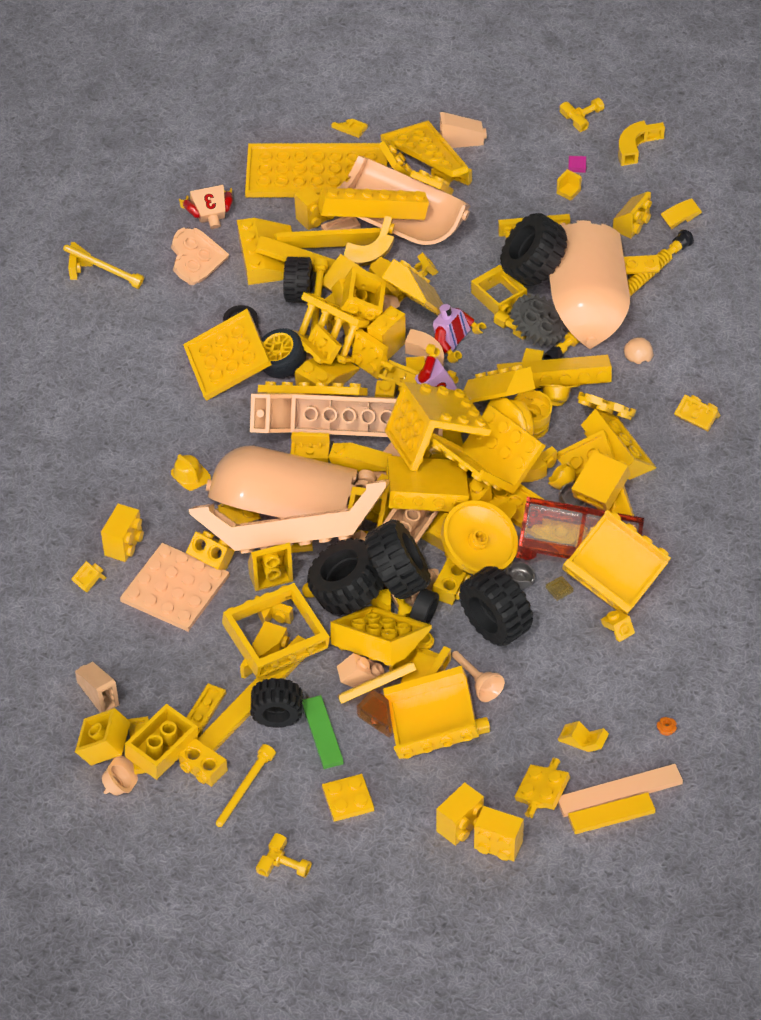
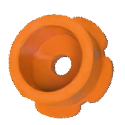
[656,717,677,736]

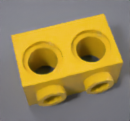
[186,530,235,570]
[432,557,471,605]
[179,739,228,787]

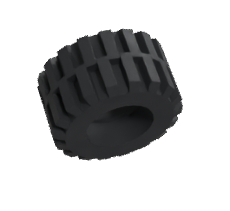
[283,256,313,303]
[250,678,303,728]

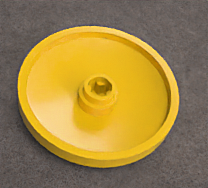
[441,500,518,575]

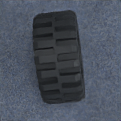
[500,213,567,286]
[365,519,431,599]
[307,538,384,615]
[459,566,533,646]

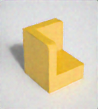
[556,169,582,201]

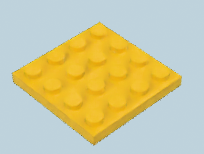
[183,309,272,401]

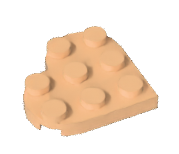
[171,227,229,285]

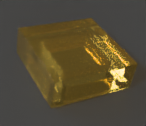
[546,576,573,601]

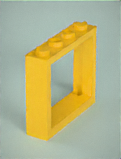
[222,583,330,678]

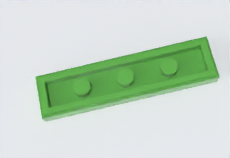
[302,695,344,769]

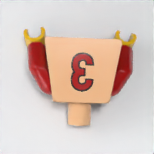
[179,185,233,229]

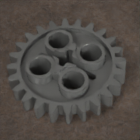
[510,293,568,347]

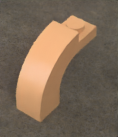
[405,329,444,367]

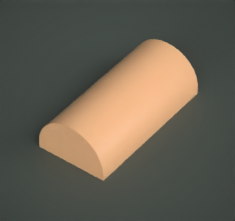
[383,508,439,544]

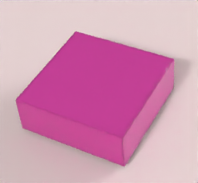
[568,156,586,173]

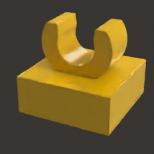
[414,252,439,277]

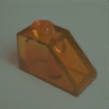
[357,690,392,738]

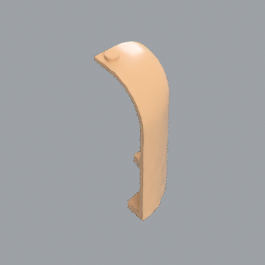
[337,156,470,245]
[549,220,630,349]
[205,446,357,518]

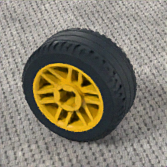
[261,328,307,378]

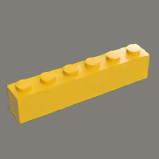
[318,187,429,220]
[497,355,612,389]

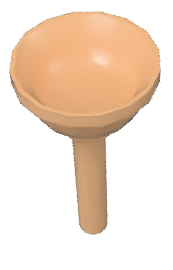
[452,651,505,702]

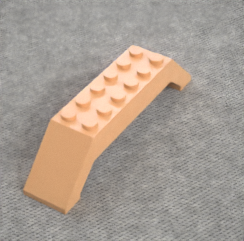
[250,393,443,437]
[189,479,389,554]

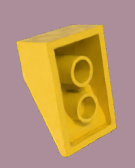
[295,357,360,386]
[248,542,293,591]

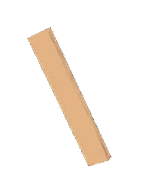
[558,764,683,817]

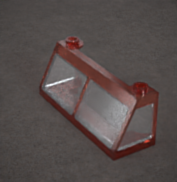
[516,497,644,560]

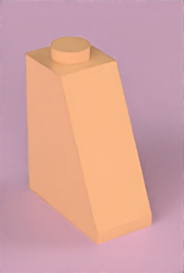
[440,112,487,148]
[75,661,119,713]

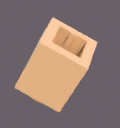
[337,653,384,687]

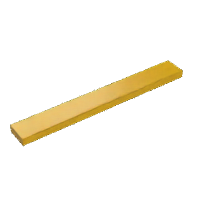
[198,635,305,751]

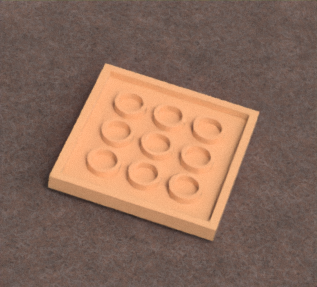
[120,543,230,632]

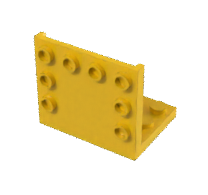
[385,382,492,471]
[430,405,546,494]

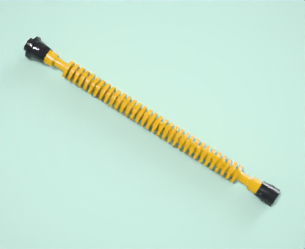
[543,229,694,360]

